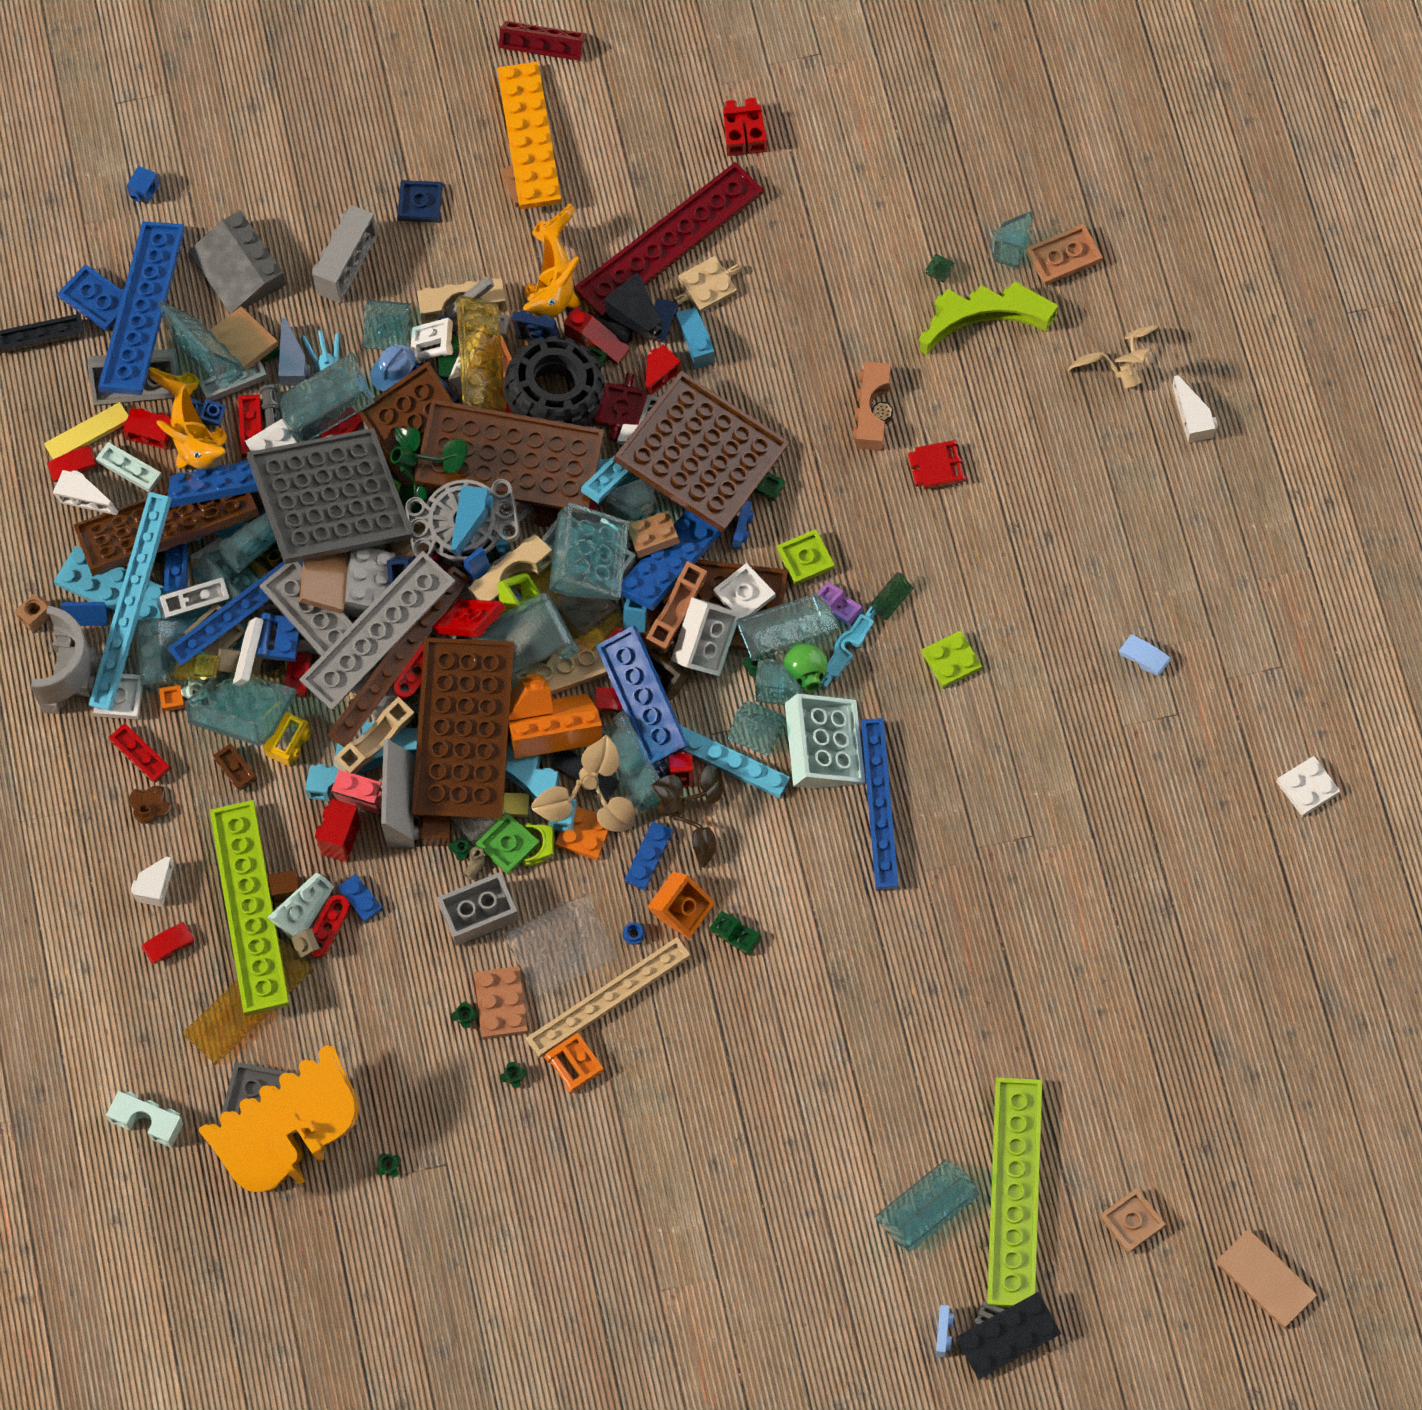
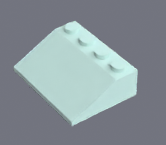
[785,693,865,789]

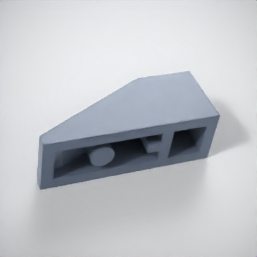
[278,318,311,386]

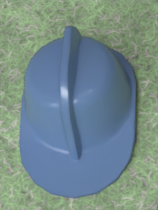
[370,345,415,391]

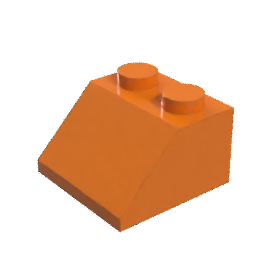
[509,674,553,721]
[647,872,715,939]

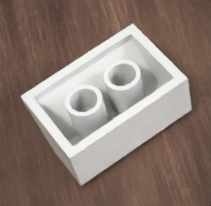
[671,597,740,676]

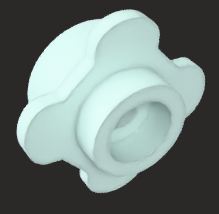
[181,679,206,706]

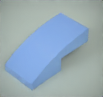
[1119,634,1171,676]

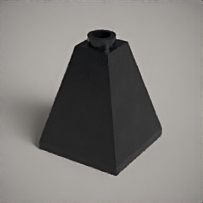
[604,273,663,339]

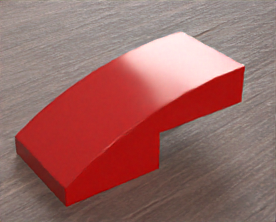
[47,446,97,483]
[595,687,626,716]
[141,922,195,965]

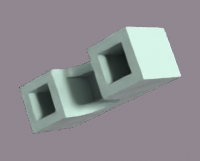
[106,1091,184,1148]

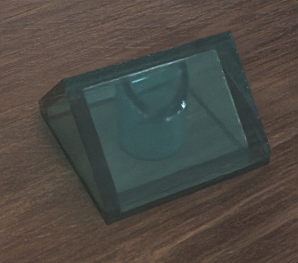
[728,700,787,757]

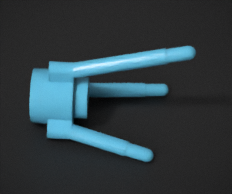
[301,330,340,375]

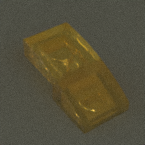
[174,654,220,680]

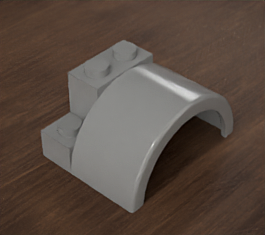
[31,606,101,715]

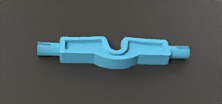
[821,605,879,689]

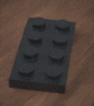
[955,1291,1062,1380]

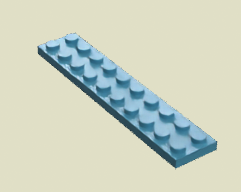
[53,546,260,657]

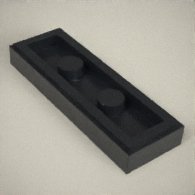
[551,750,620,801]

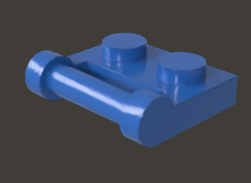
[255,613,300,662]

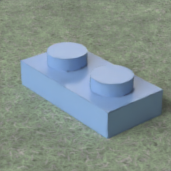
[936,1305,954,1358]

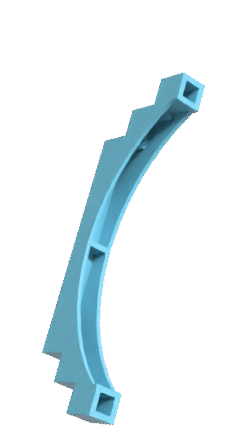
[305,721,577,831]

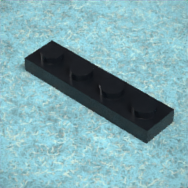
[0,313,85,354]

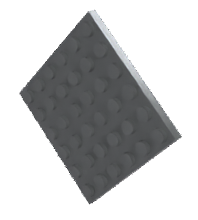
[247,428,413,564]

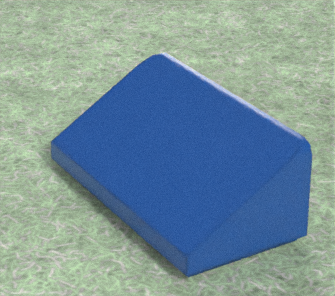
[61,602,109,626]

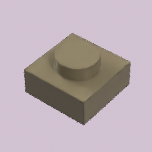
[291,928,320,959]

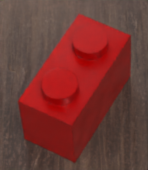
[123,408,172,450]

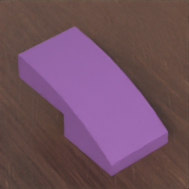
[814,582,864,626]

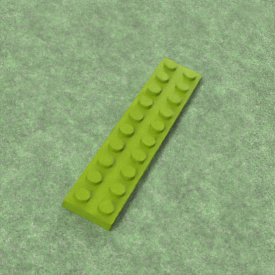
[210,800,290,1016]
[987,1077,1042,1308]

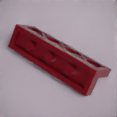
[498,21,587,61]

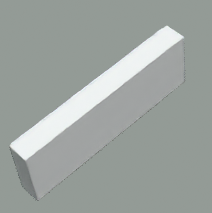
[233,617,263,686]

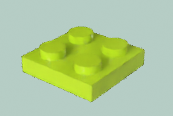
[776,529,835,586]
[921,630,982,689]

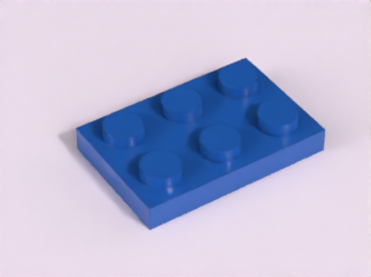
[57,264,124,332]

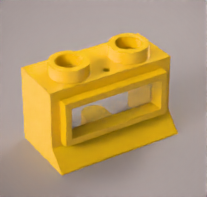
[263,709,311,766]

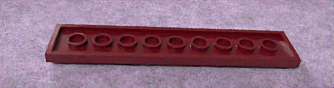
[574,162,764,318]

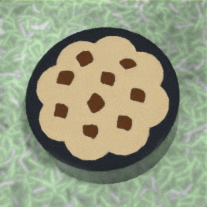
[872,401,893,424]

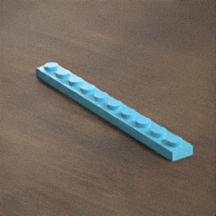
[88,492,172,711]

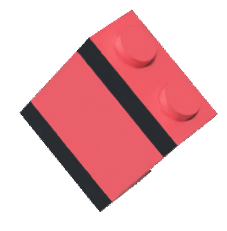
[331,770,382,816]

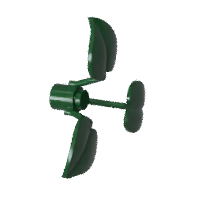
[390,428,468,516]

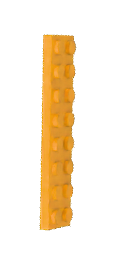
[497,61,562,210]

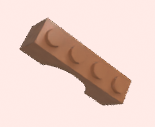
[852,361,891,451]
[646,561,707,654]

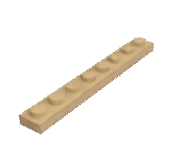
[526,937,691,1059]

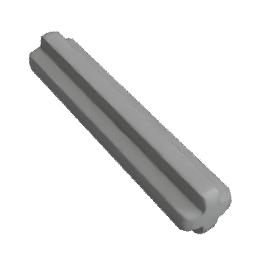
[447,277,494,318]

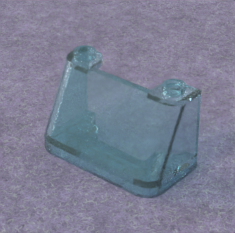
[471,593,579,689]

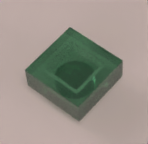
[925,254,954,283]

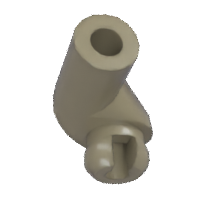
[463,847,485,880]

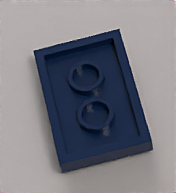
[511,310,562,342]

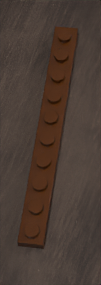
[327,566,469,747]

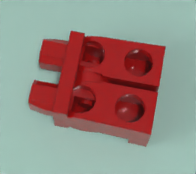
[723,97,767,156]

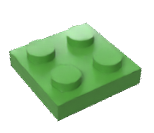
[476,813,540,875]

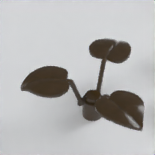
[651,765,724,868]

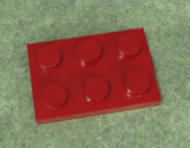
[432,598,506,637]

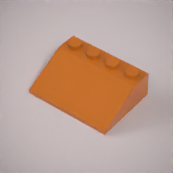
[508,693,602,759]

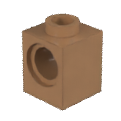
[15,594,51,633]

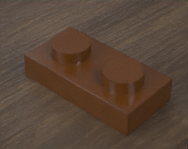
[212,743,257,792]

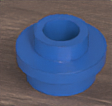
[622,922,645,945]

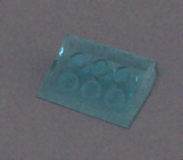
[157,301,243,390]
[279,352,375,442]
[549,502,629,600]
[185,671,297,747]

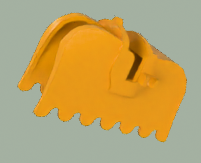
[199,1046,360,1192]

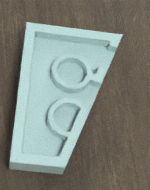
[267,873,334,939]

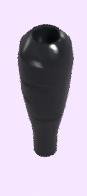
[588,312,633,344]

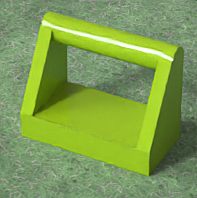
[497,573,544,616]

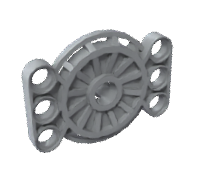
[405,479,520,562]

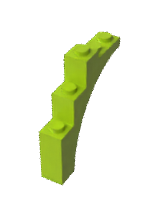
[919,281,1058,355]

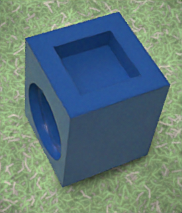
[126,166,160,204]

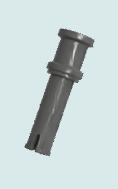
[259,385,281,428]

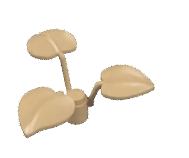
[1068,325,1159,388]
[531,735,635,832]

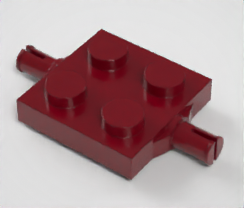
[595,373,648,442]

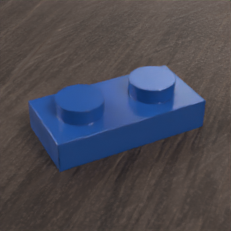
[731,501,754,550]
[337,874,383,923]

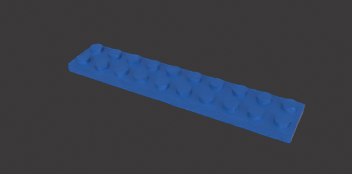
[98,221,185,395]

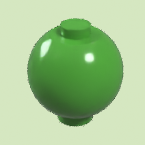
[783,643,828,692]

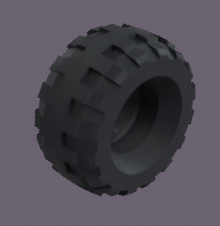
[503,336,605,427]

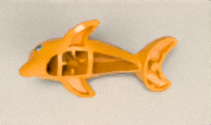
[523,203,581,318]
[148,367,227,470]

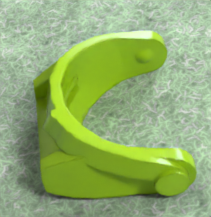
[523,823,554,867]

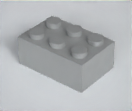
[343,547,395,618]
[437,872,519,946]

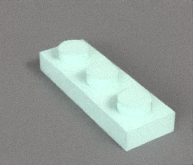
[96,442,162,492]

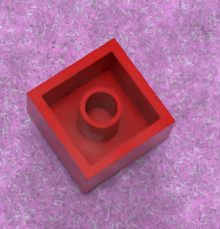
[315,799,362,862]

